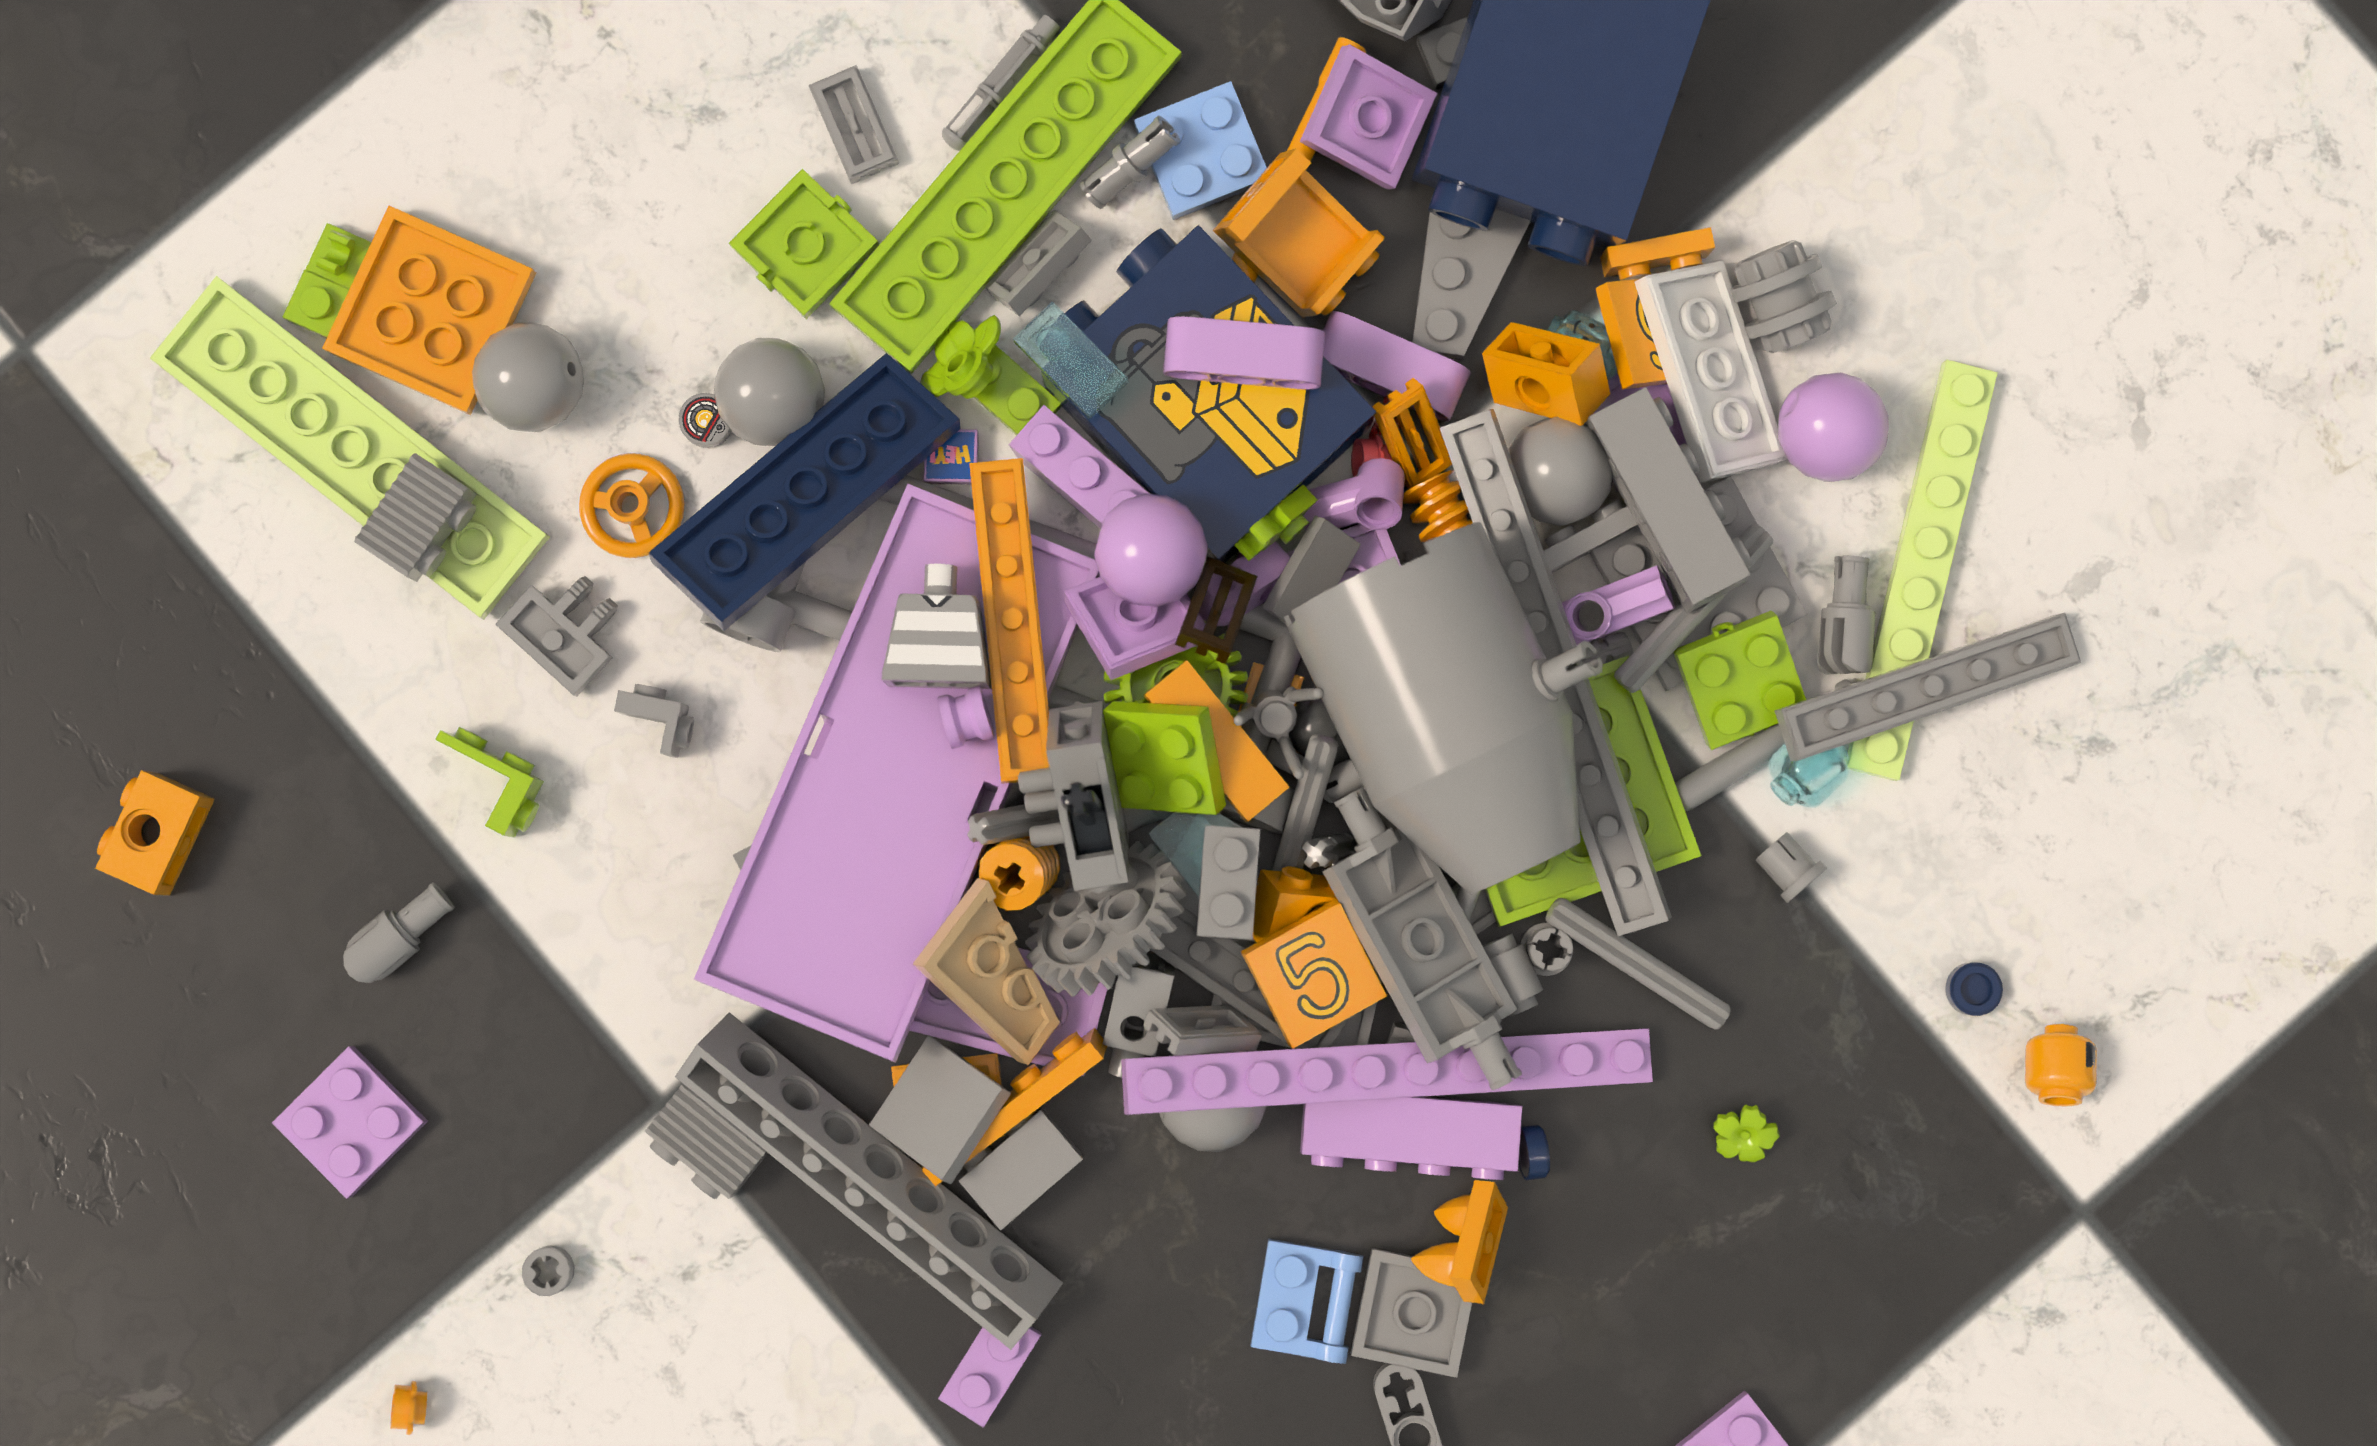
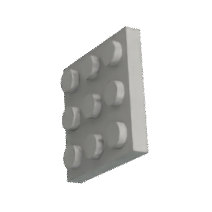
[1590,476,1808,691]

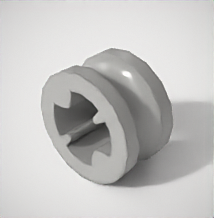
[522,1246,575,1296]

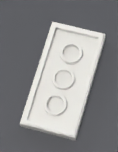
[1634,260,1788,483]

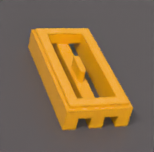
[1372,378,1452,489]

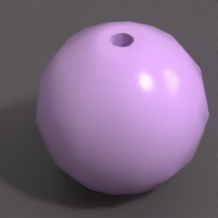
[1778,372,1889,482]
[1094,493,1207,607]

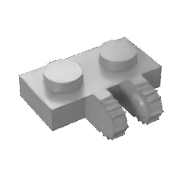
[495,576,618,697]

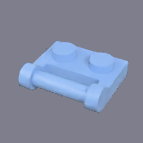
[1250,1238,1364,1364]

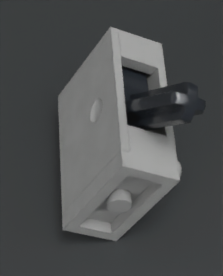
[1018,701,1129,892]

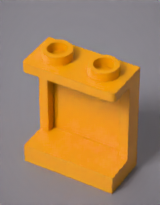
[1213,148,1385,317]

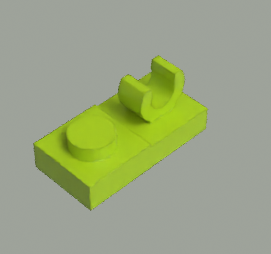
[282,223,371,338]

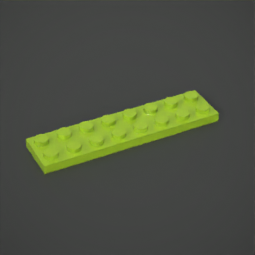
[829,0,1182,374]

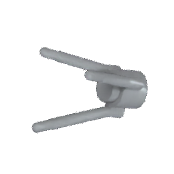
[1234,687,1324,779]

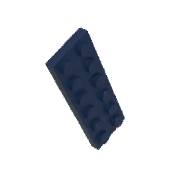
[649,353,961,631]

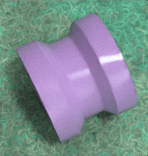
[937,685,994,749]

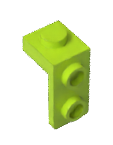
[435,727,544,838]

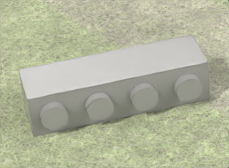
[1586,387,1752,614]

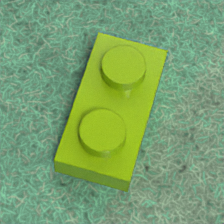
[973,344,1062,436]

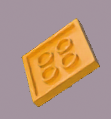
[322,206,536,415]

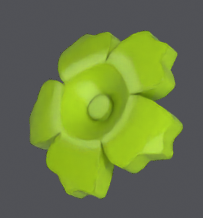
[1714,1104,1780,1162]

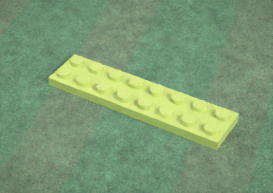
[150,276,550,619]

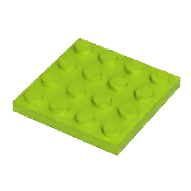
[1485,655,1701,927]

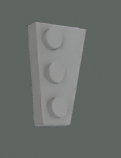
[1412,195,1530,359]

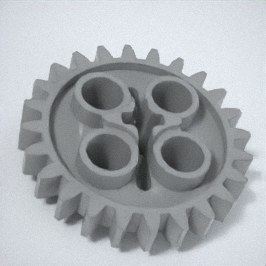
[1025,841,1187,997]

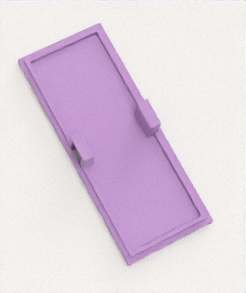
[694,484,1100,1063]

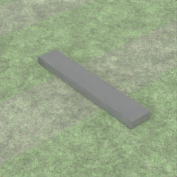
[1774,613,2081,761]

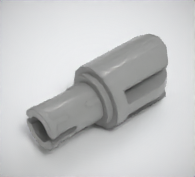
[1818,556,1876,674]
[343,882,455,983]

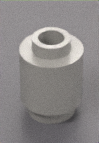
[1483,933,1544,1017]

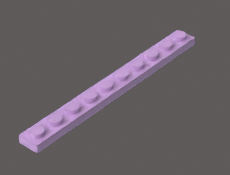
[1121,1029,1653,1115]

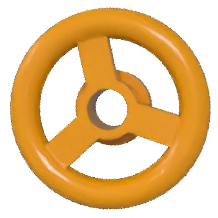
[579,453,684,558]

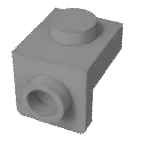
[614,684,694,758]

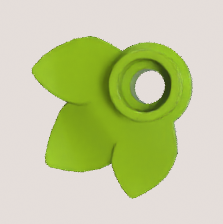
[920,315,1001,399]

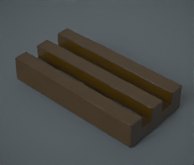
[1175,557,1258,664]

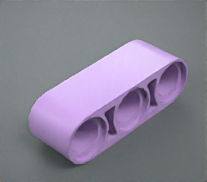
[1323,311,1471,422]
[1163,317,1325,389]

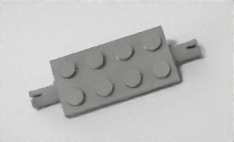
[1322,786,1522,1090]

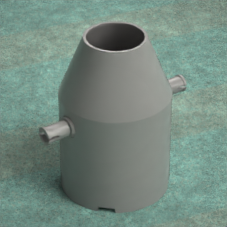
[1283,522,1602,894]

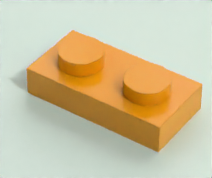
[1600,227,1715,281]

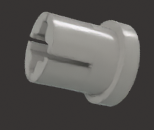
[1756,832,1827,903]
[1520,923,1573,976]

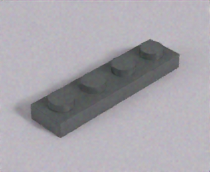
[1150,906,1348,1049]

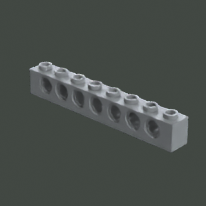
[675,1012,1063,1350]

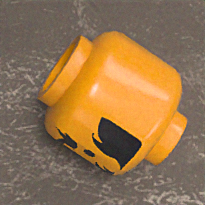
[2025,1024,2097,1107]

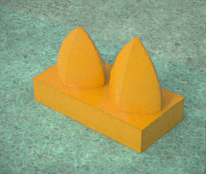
[1411,1180,1508,1304]

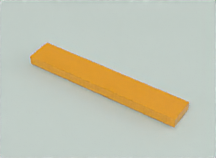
[969,458,1049,784]

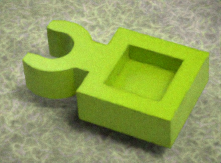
[1234,485,1318,561]

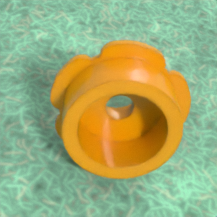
[390,1381,427,1435]

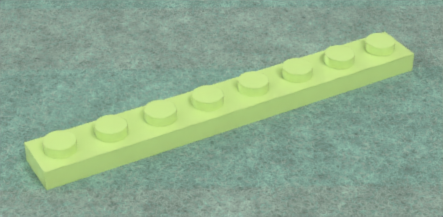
[1844,360,1998,781]

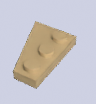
[913,878,1060,1065]

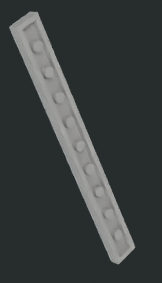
[1440,409,1672,937]

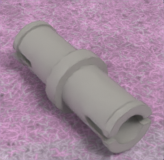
[1080,116,1180,209]

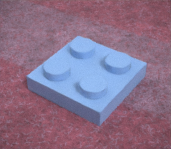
[1134,81,1267,220]

